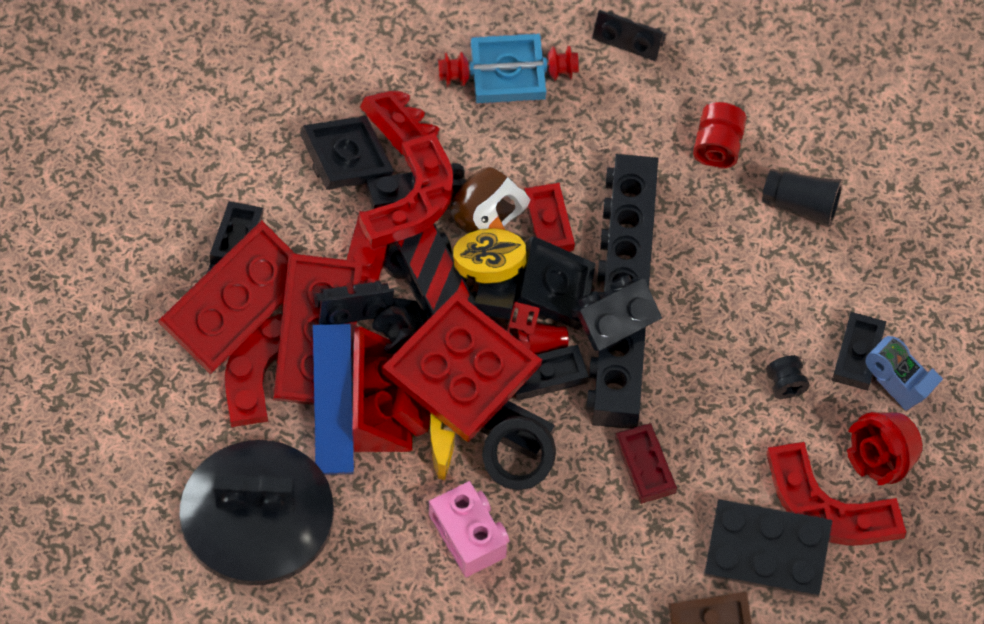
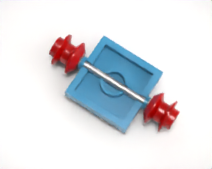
[438,34,579,103]

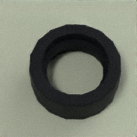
[482,416,556,491]

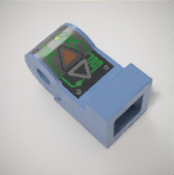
[866,336,943,411]

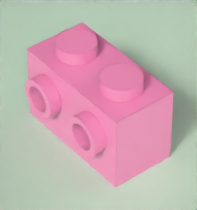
[429,481,509,578]

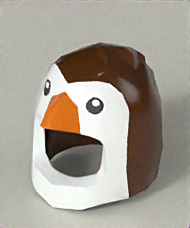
[450,167,531,234]

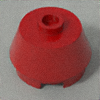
[847,412,923,486]

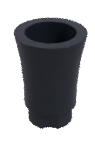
[762,169,843,228]

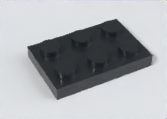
[704,499,833,598]

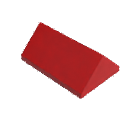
[352,326,413,452]

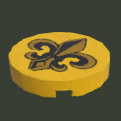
[453,228,527,283]

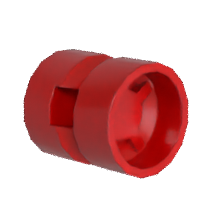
[693,102,747,169]

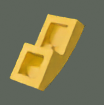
[430,413,455,480]

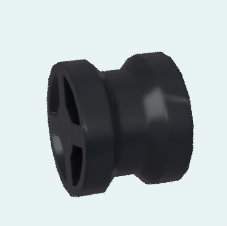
[766,355,810,399]

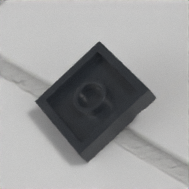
[300,115,394,190]
[514,236,596,330]

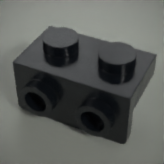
[570,275,662,351]

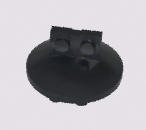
[180,440,334,585]

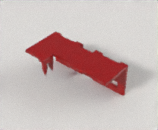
[507,302,540,349]

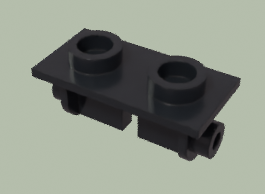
[592,9,667,62]
[314,280,394,325]

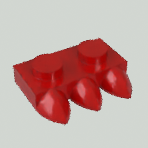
[360,91,439,155]

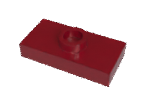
[615,423,677,504]

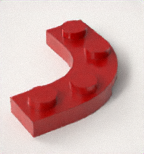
[359,133,453,249]
[225,314,282,427]
[766,442,907,546]

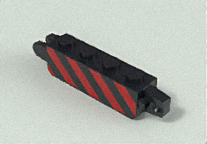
[396,224,477,321]

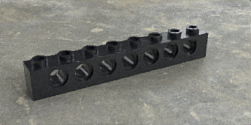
[586,154,659,429]

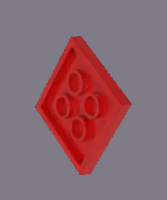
[382,292,542,442]

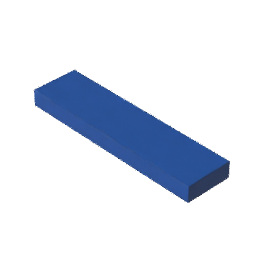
[313,324,354,475]

